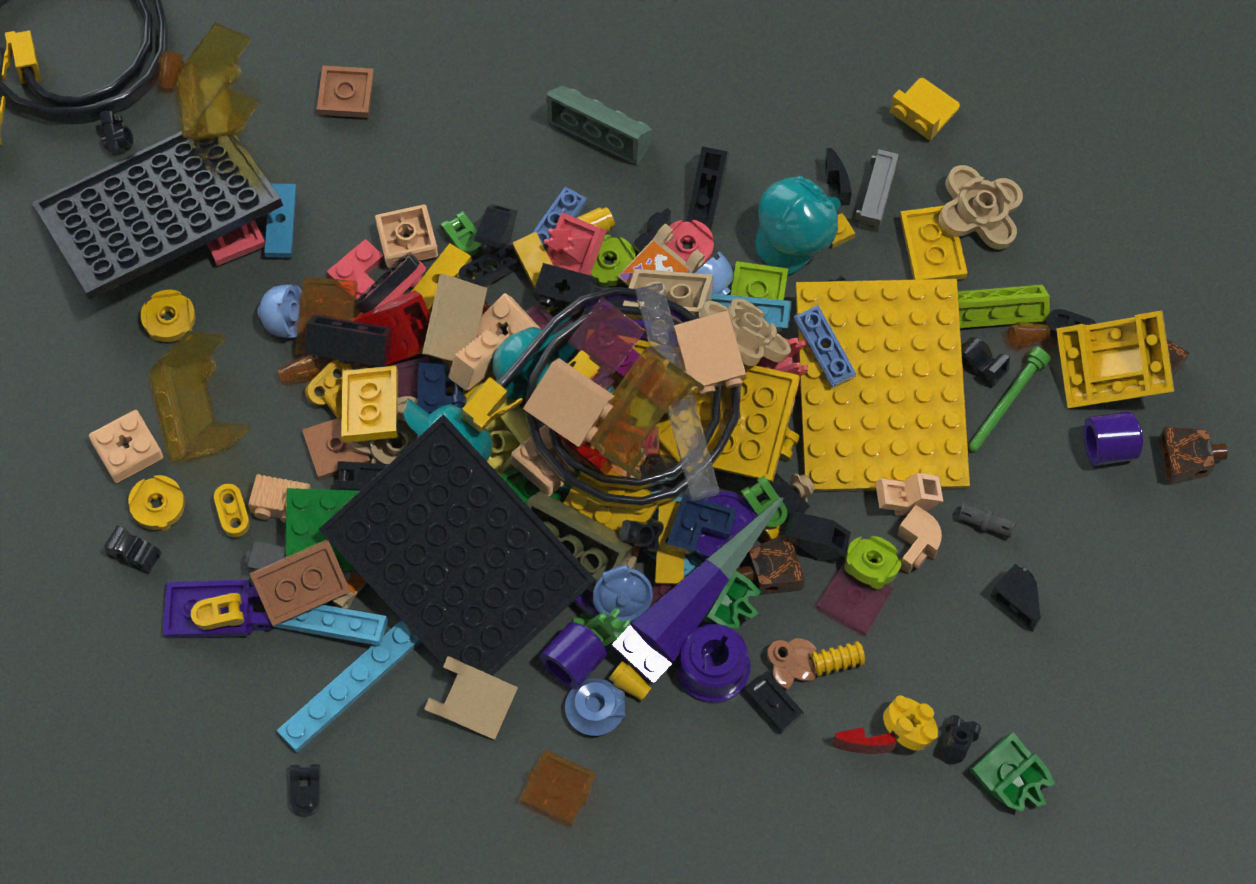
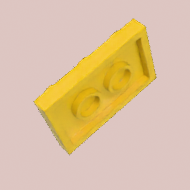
[900,206,968,280]
[341,366,398,443]
[564,461,659,534]

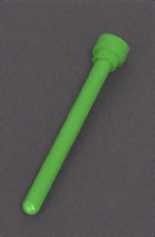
[968,347,1051,452]

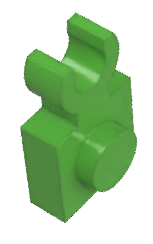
[585,608,631,647]

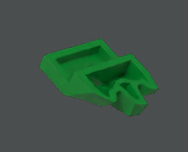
[702,558,761,628]
[969,732,1055,812]

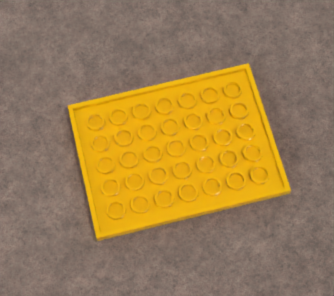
[796,279,970,492]

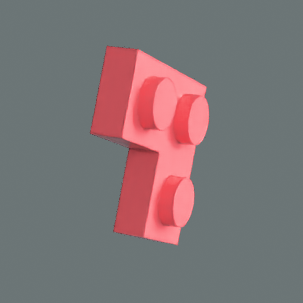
[327,239,384,302]

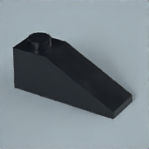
[686,146,729,229]

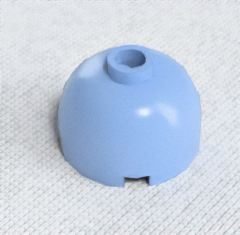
[695,251,733,295]
[257,284,307,338]

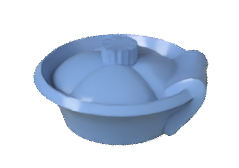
[593,565,653,622]
[565,678,626,736]

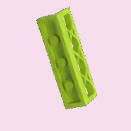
[958,285,1050,328]

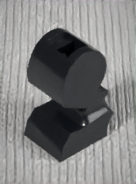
[961,337,1010,386]
[104,525,162,573]

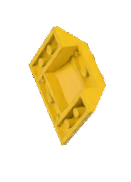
[1056,310,1174,408]

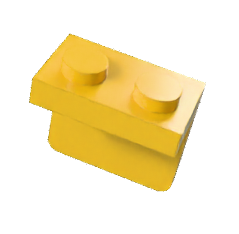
[890,78,960,141]

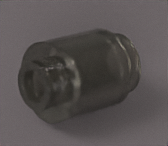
[640,453,678,484]

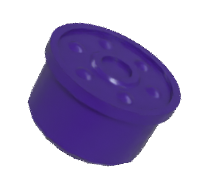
[694,491,758,564]
[676,624,751,704]

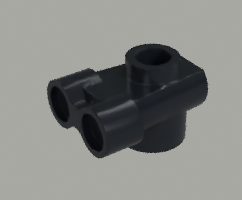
[100,111,134,155]
[619,519,664,554]
[943,715,981,763]

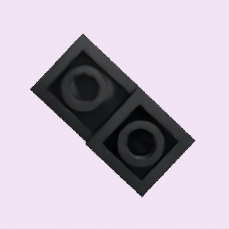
[633,208,671,257]

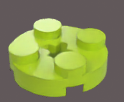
[590,235,635,288]
[844,536,901,589]

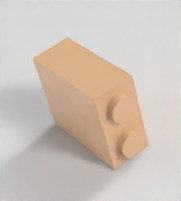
[674,310,747,396]
[523,358,615,447]

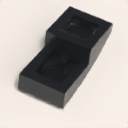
[824,148,852,206]

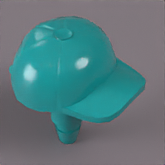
[755,176,841,274]
[492,322,585,401]
[404,398,493,461]

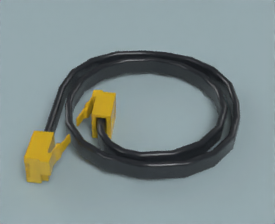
[0,0,168,145]
[461,287,741,509]

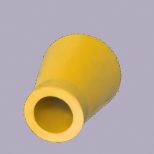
[609,661,652,701]

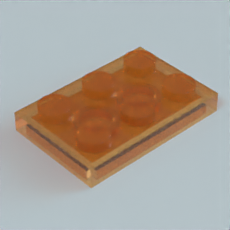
[295,277,358,360]

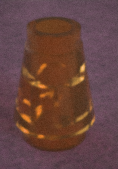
[159,51,184,90]
[1008,322,1050,349]
[278,354,320,384]

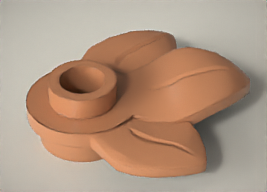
[767,638,817,690]

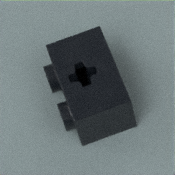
[533,263,597,315]

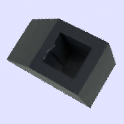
[474,204,518,250]
[784,511,851,561]

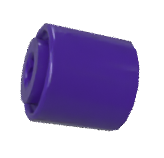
[1083,411,1143,466]
[539,622,607,689]

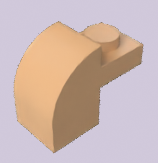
[876,473,943,516]
[897,505,942,574]

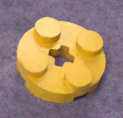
[141,290,196,342]
[128,475,185,531]
[883,695,938,751]

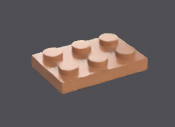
[249,539,351,626]

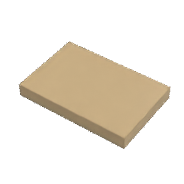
[422,274,487,362]

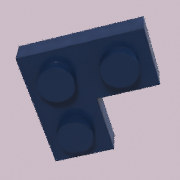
[667,494,737,556]

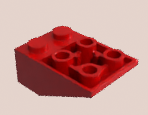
[350,290,431,368]

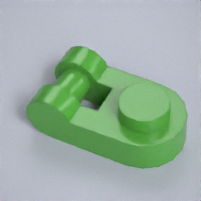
[440,211,482,256]
[741,475,787,527]

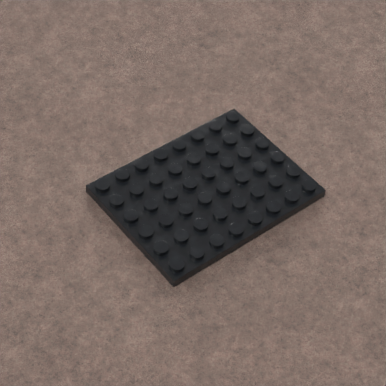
[32,113,283,300]
[319,414,596,679]

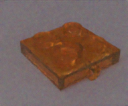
[520,749,597,827]

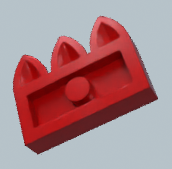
[558,434,613,475]

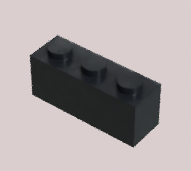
[304,314,393,368]

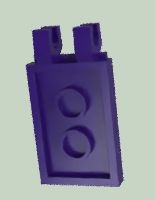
[163,579,273,638]

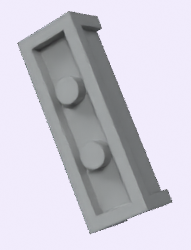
[855,149,899,233]

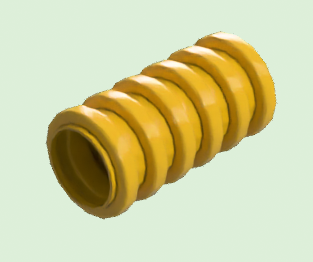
[811,641,865,676]

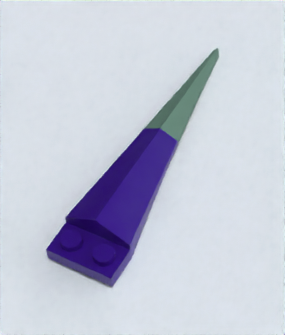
[611,498,783,684]

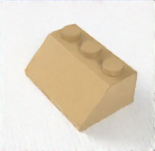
[623,269,713,323]

